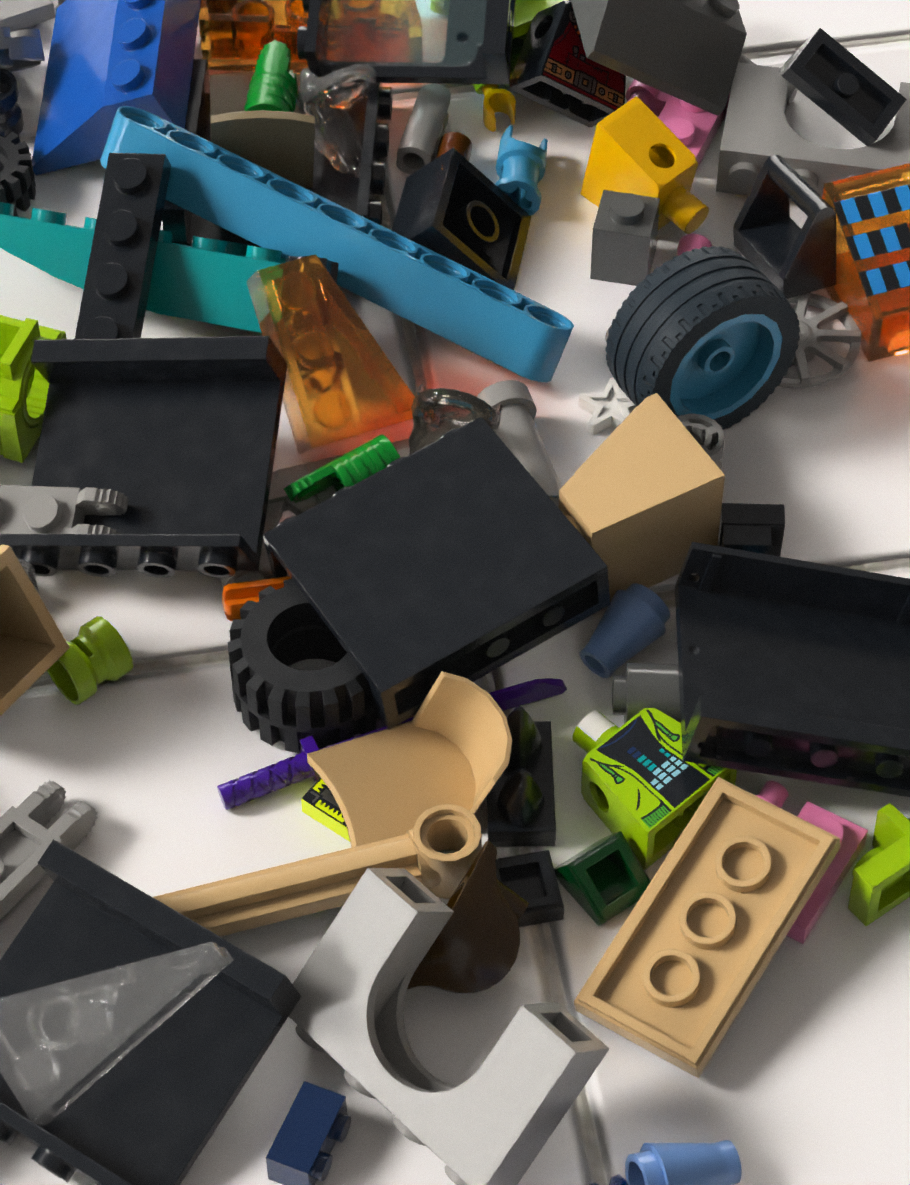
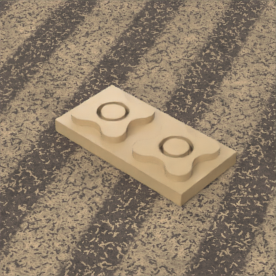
[574,777,840,1078]

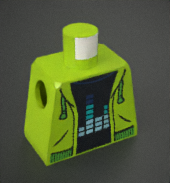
[572,708,737,870]

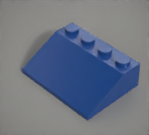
[32,0,201,176]

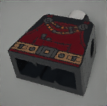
[508,0,626,127]

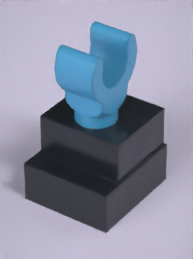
[717,503,785,557]

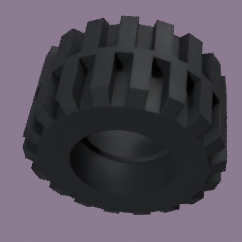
[228,579,380,753]

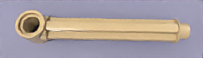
[153,804,482,937]

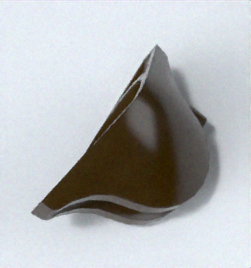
[407,841,529,993]

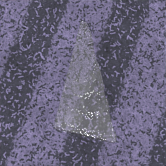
[0,942,234,1125]

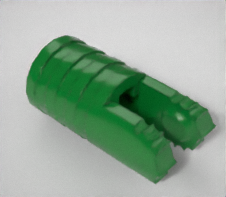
[244,39,299,112]
[283,434,401,504]

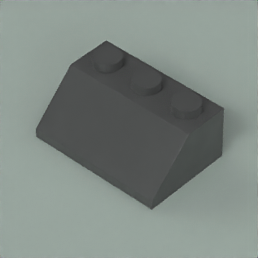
[571,0,747,116]

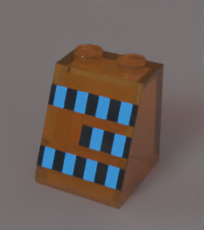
[822,163,910,362]

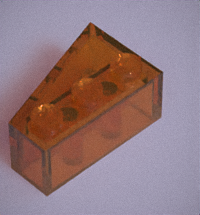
[246,254,427,455]

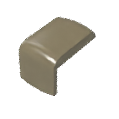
[210,71,315,189]

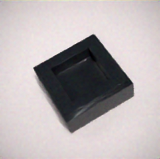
[496,850,564,927]

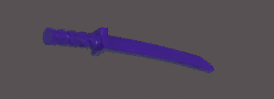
[217,678,567,810]

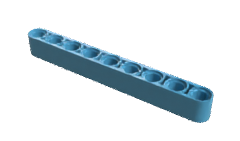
[100,106,574,382]

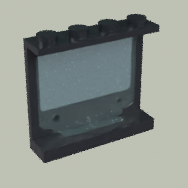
[297,0,516,84]

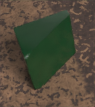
[554,831,651,926]

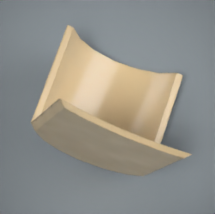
[307,671,512,848]

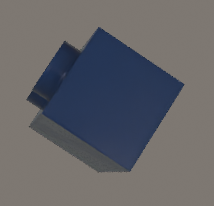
[266,1081,351,1185]

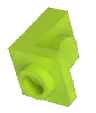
[848,803,910,926]

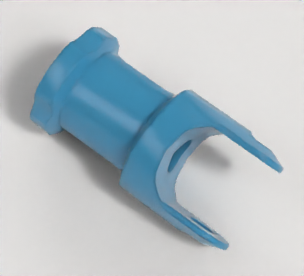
[495,125,548,216]

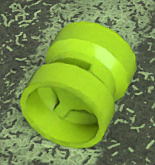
[47,616,134,705]

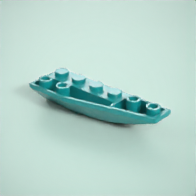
[0,202,286,335]

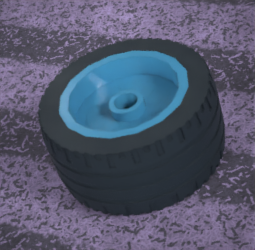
[605,246,800,430]

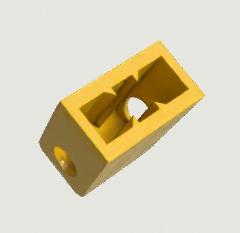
[580,96,709,234]

